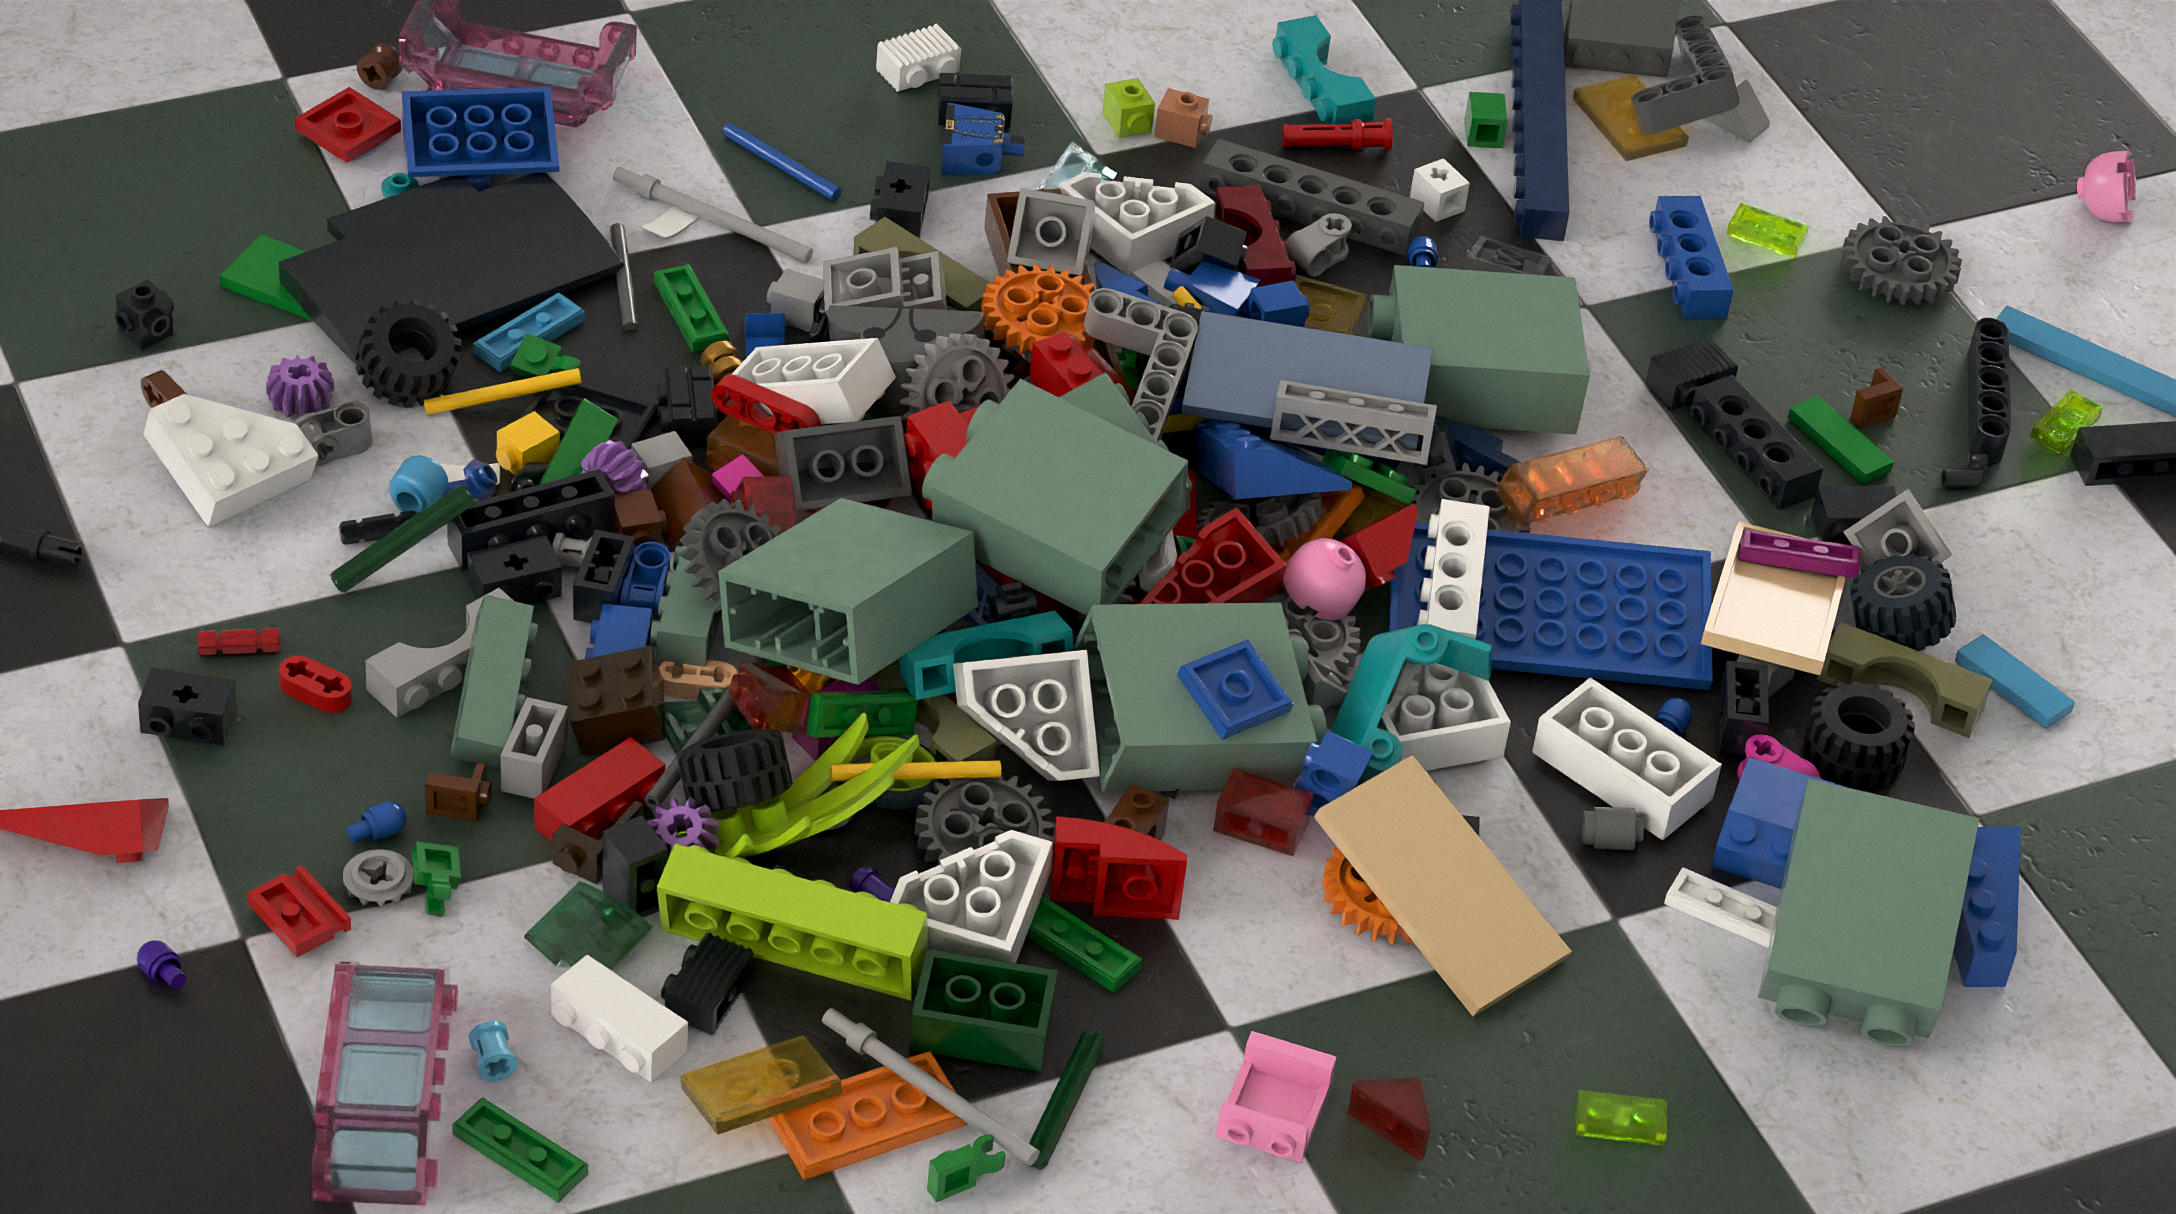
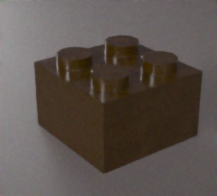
[569,646,665,756]

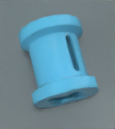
[468,1020,518,1081]

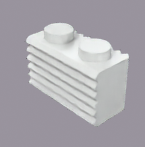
[876,24,961,92]

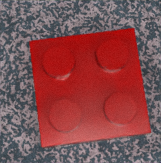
[295,87,401,163]

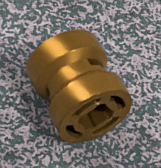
[700,341,743,387]

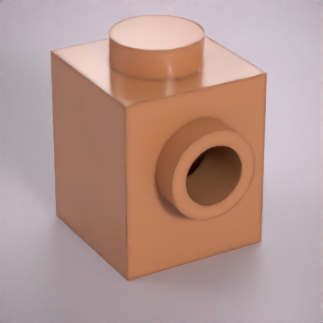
[1154,88,1213,148]

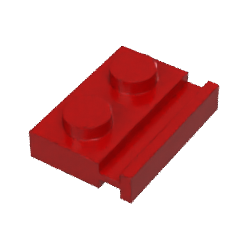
[247,865,351,957]

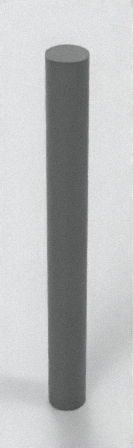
[610,223,638,330]

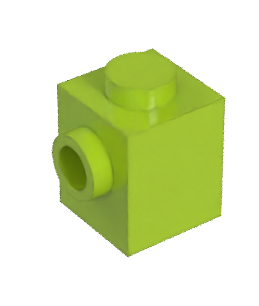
[1102,78,1155,138]

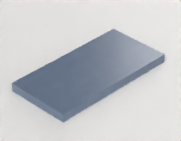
[1182,311,1433,451]

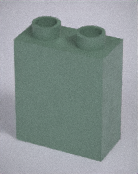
[1367,265,1590,434]
[922,379,1188,615]
[718,498,978,685]
[1073,603,1326,792]
[1758,779,1980,1047]

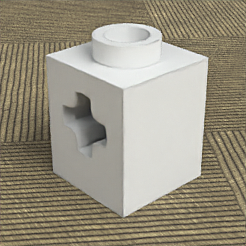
[1410,158,1470,222]

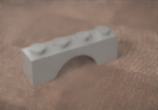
[365,588,514,718]

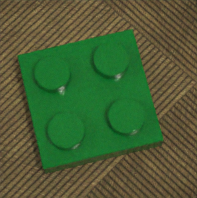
[1322,449,1417,505]

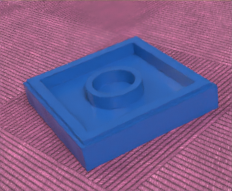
[1177,639,1294,740]

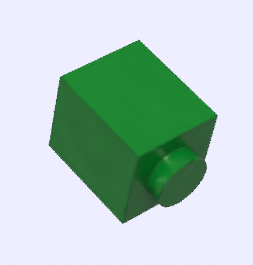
[1464,92,1508,149]

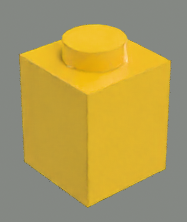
[496,411,560,475]

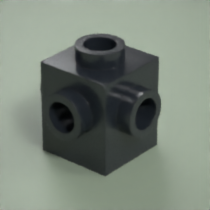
[115,280,174,351]

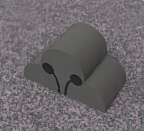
[828,305,985,426]

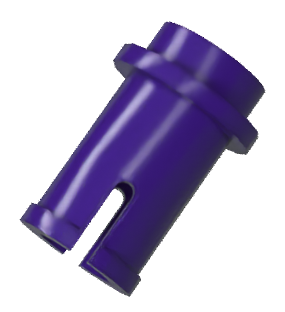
[849,867,895,902]

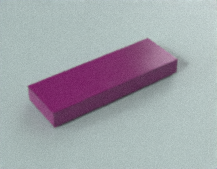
[1739,529,1861,578]

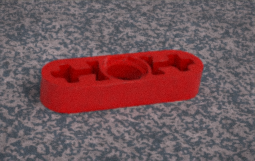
[711,374,820,434]

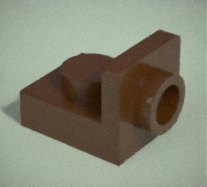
[1850,367,1903,429]
[425,762,493,822]

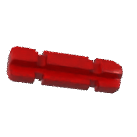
[197,628,281,656]

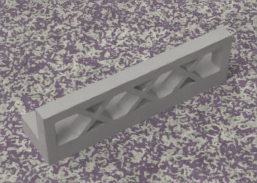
[1270,380,1437,465]

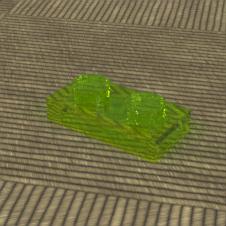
[1726,203,1809,257]
[2030,390,2103,454]
[1576,1090,1667,1145]

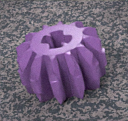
[266,354,334,417]
[580,440,649,494]
[647,796,719,859]

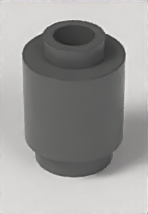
[1582,807,1644,850]

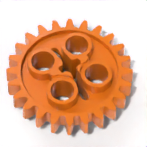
[981,264,1099,355]
[1322,848,1412,945]

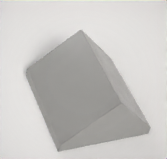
[1007,188,1096,276]
[1844,489,1952,566]

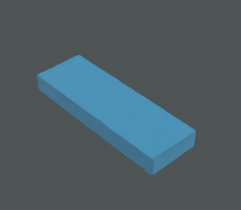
[473,292,585,372]
[1955,634,2075,729]

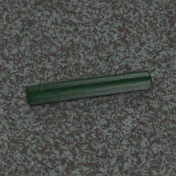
[330,485,475,593]
[1025,1030,1104,1170]

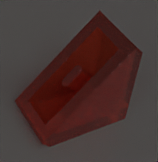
[1347,1078,1431,1161]

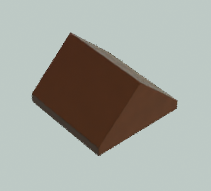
[650,457,732,552]

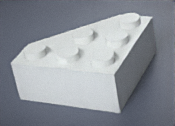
[1058,172,1215,275]
[143,394,318,527]
[953,650,1100,781]
[1377,663,1511,771]
[890,830,1053,963]

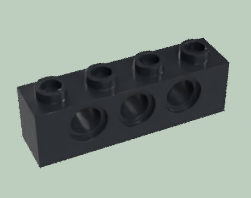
[1689,375,1823,510]
[447,469,615,571]

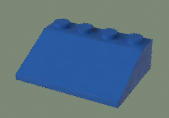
[402,87,560,177]
[1195,418,1352,499]
[1712,757,1848,889]

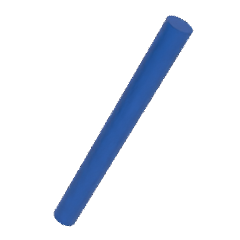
[723,122,841,201]

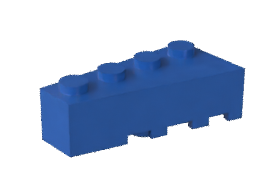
[1954,827,2021,987]

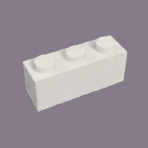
[551,955,688,1082]

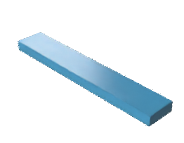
[1996,305,2176,417]

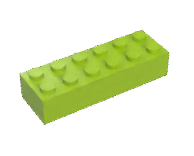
[657,843,928,1001]

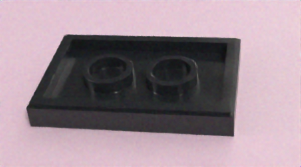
[520,373,658,450]

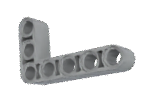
[1084,288,1198,442]

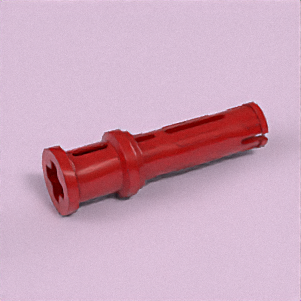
[1282,118,1393,151]

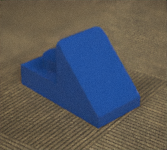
[744,313,785,358]

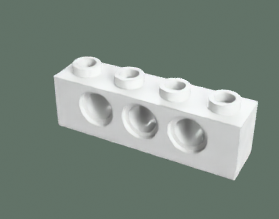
[1417,499,1490,639]

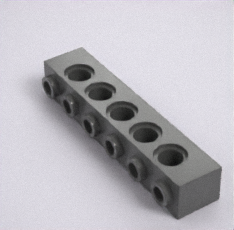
[1200,138,1424,256]

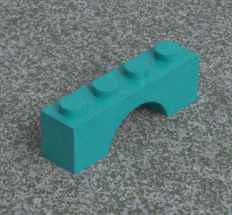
[1272,15,1376,124]
[899,610,1073,700]

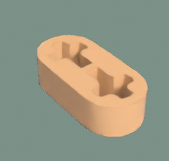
[659,660,738,702]

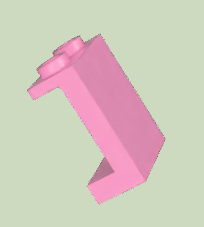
[1216,1031,1337,1163]

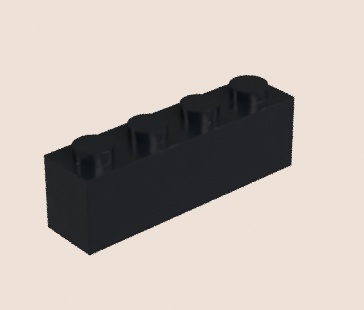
[2070,421,2176,486]

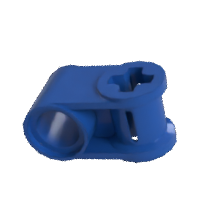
[620,542,670,619]

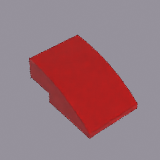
[1050,816,1187,920]

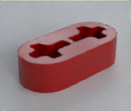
[279,656,352,713]

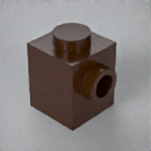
[613,489,668,549]

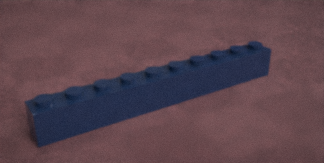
[1510,0,1570,241]

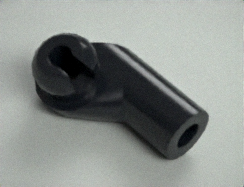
[1941,451,1991,488]
[511,462,549,492]

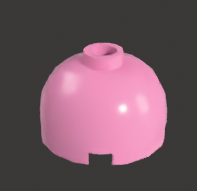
[2077,151,2136,222]
[1283,538,1366,621]

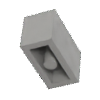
[500,697,568,799]

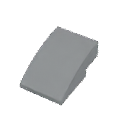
[823,247,947,316]

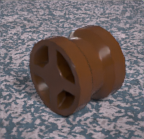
[357,43,403,89]

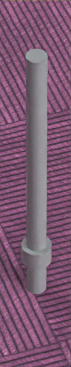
[613,167,813,262]
[822,1008,1040,1166]

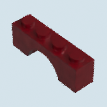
[1214,185,1296,287]

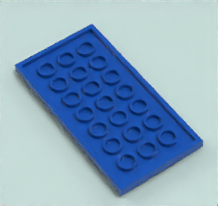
[1388,522,1713,690]

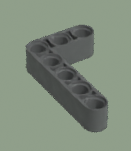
[1632,15,1740,134]

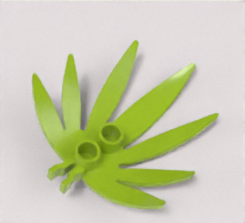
[678,713,920,858]

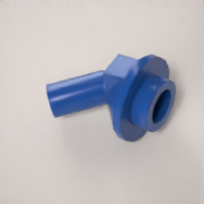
[443,460,497,500]

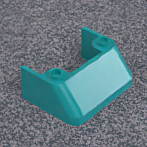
[1330,624,1492,784]

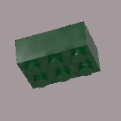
[909,949,1058,1072]

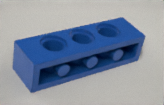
[1649,196,1734,319]

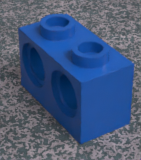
[1294,731,1373,817]

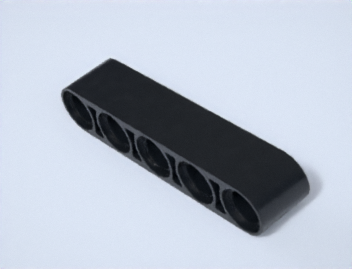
[1967,317,2011,465]

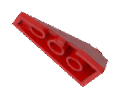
[1139,508,1287,604]
[0,798,169,863]

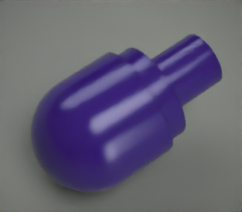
[137,940,186,989]

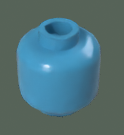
[389,455,448,514]

